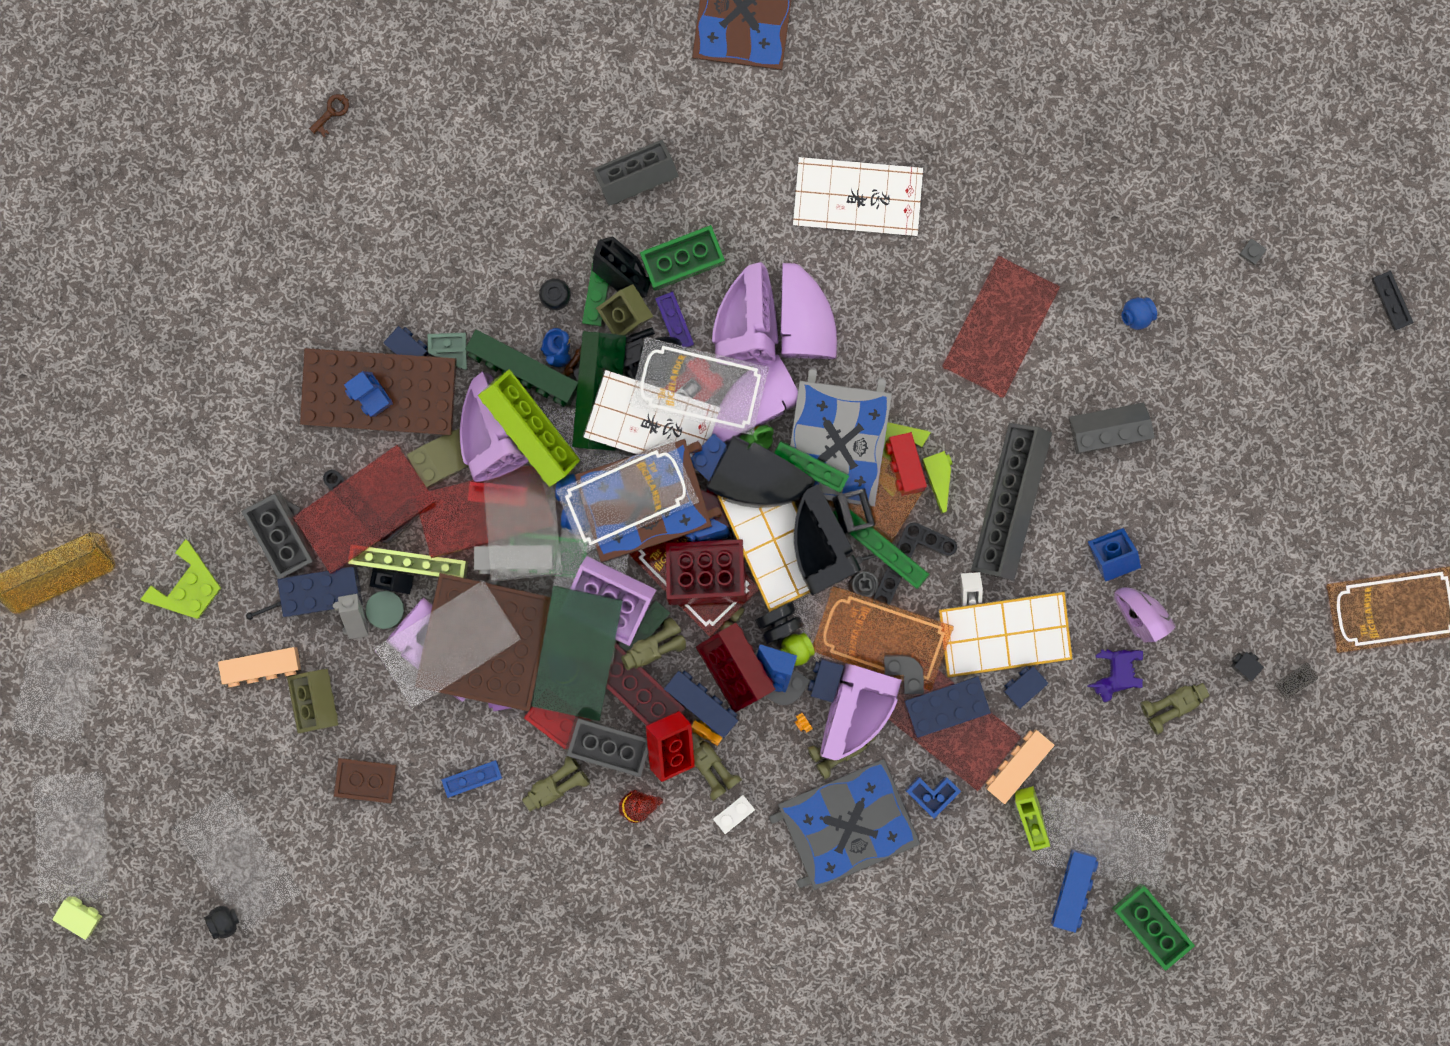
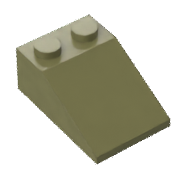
[407,428,469,489]

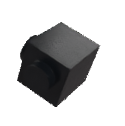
[1230,652,1264,682]

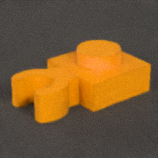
[795,712,813,733]
[692,720,722,746]

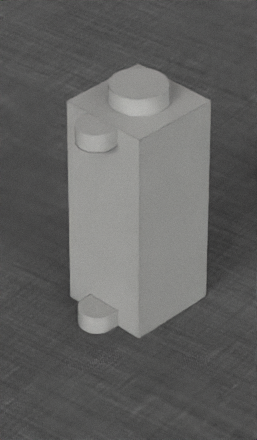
[333,594,368,639]

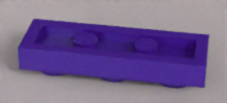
[655,291,694,349]

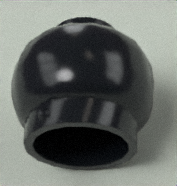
[539,278,571,311]
[204,906,240,940]

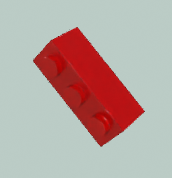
[885,432,927,496]

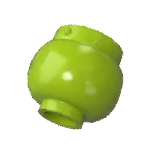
[780,633,815,666]

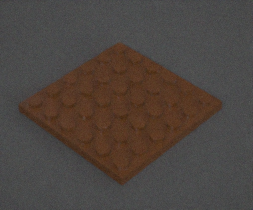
[414,573,553,711]

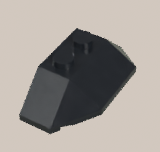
[592,236,651,298]

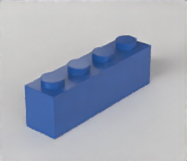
[1051,849,1098,933]

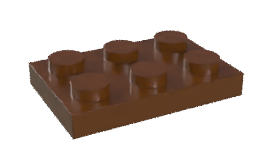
[334,758,397,804]

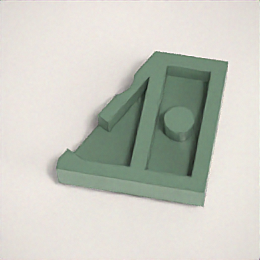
[427,333,468,370]

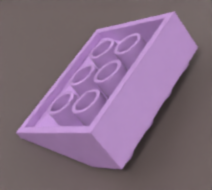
[560,556,656,646]

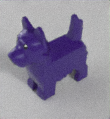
[1087,649,1143,702]

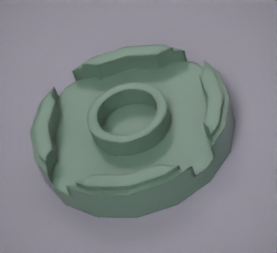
[365,591,404,629]

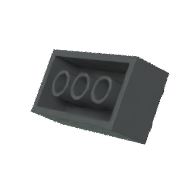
[241,490,317,579]
[564,716,648,777]

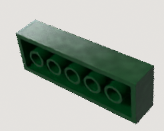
[465,329,578,407]
[572,331,626,451]

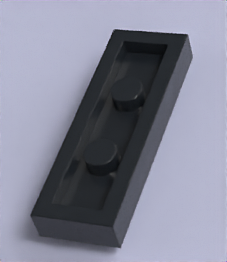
[1372,270,1414,331]

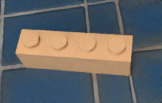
[218,647,301,687]
[985,730,1054,804]

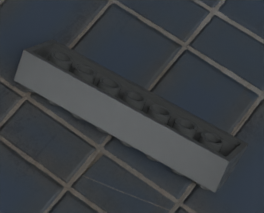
[971,423,1052,581]

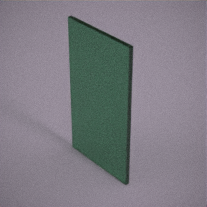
[531,586,623,721]

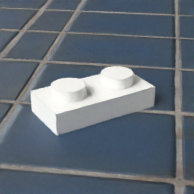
[713,795,755,834]

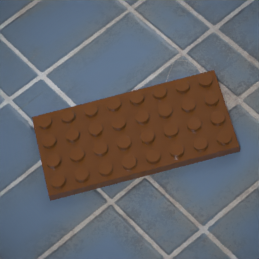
[300,348,457,435]

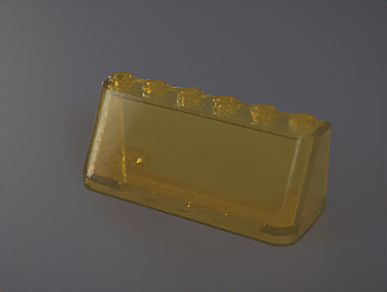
[0,532,115,614]

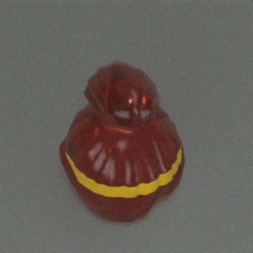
[619,790,663,823]

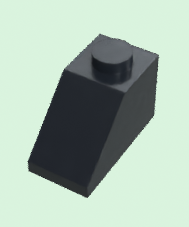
[369,568,414,595]

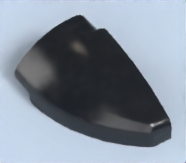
[706,435,815,508]
[794,484,861,596]

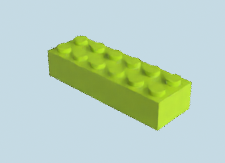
[478,369,580,487]

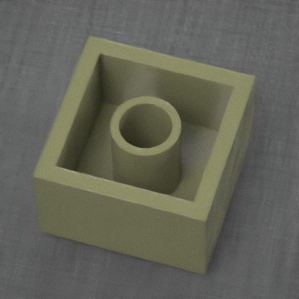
[596,284,654,336]

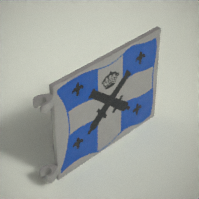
[790,368,892,506]

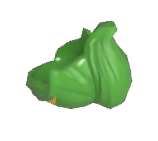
[739,424,774,450]

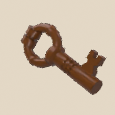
[309,94,349,138]
[561,346,581,377]

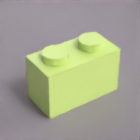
[52,896,102,940]

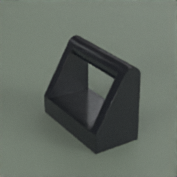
[832,488,876,535]

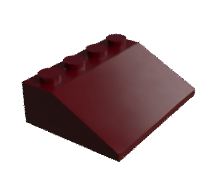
[666,539,746,605]
[696,623,776,712]

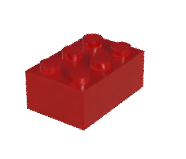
[646,711,695,782]

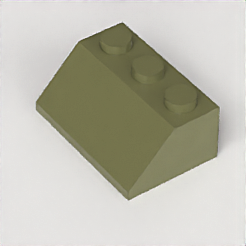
[287,668,338,734]

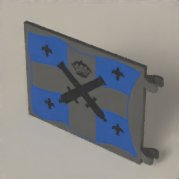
[769,759,920,890]

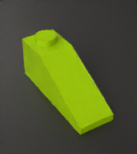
[921,451,953,514]
[1015,786,1050,851]

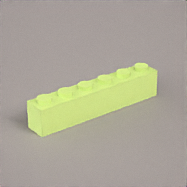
[348,545,468,578]

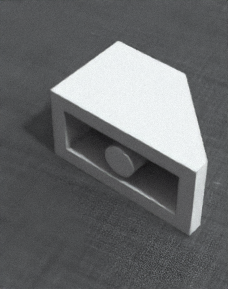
[960,572,983,607]

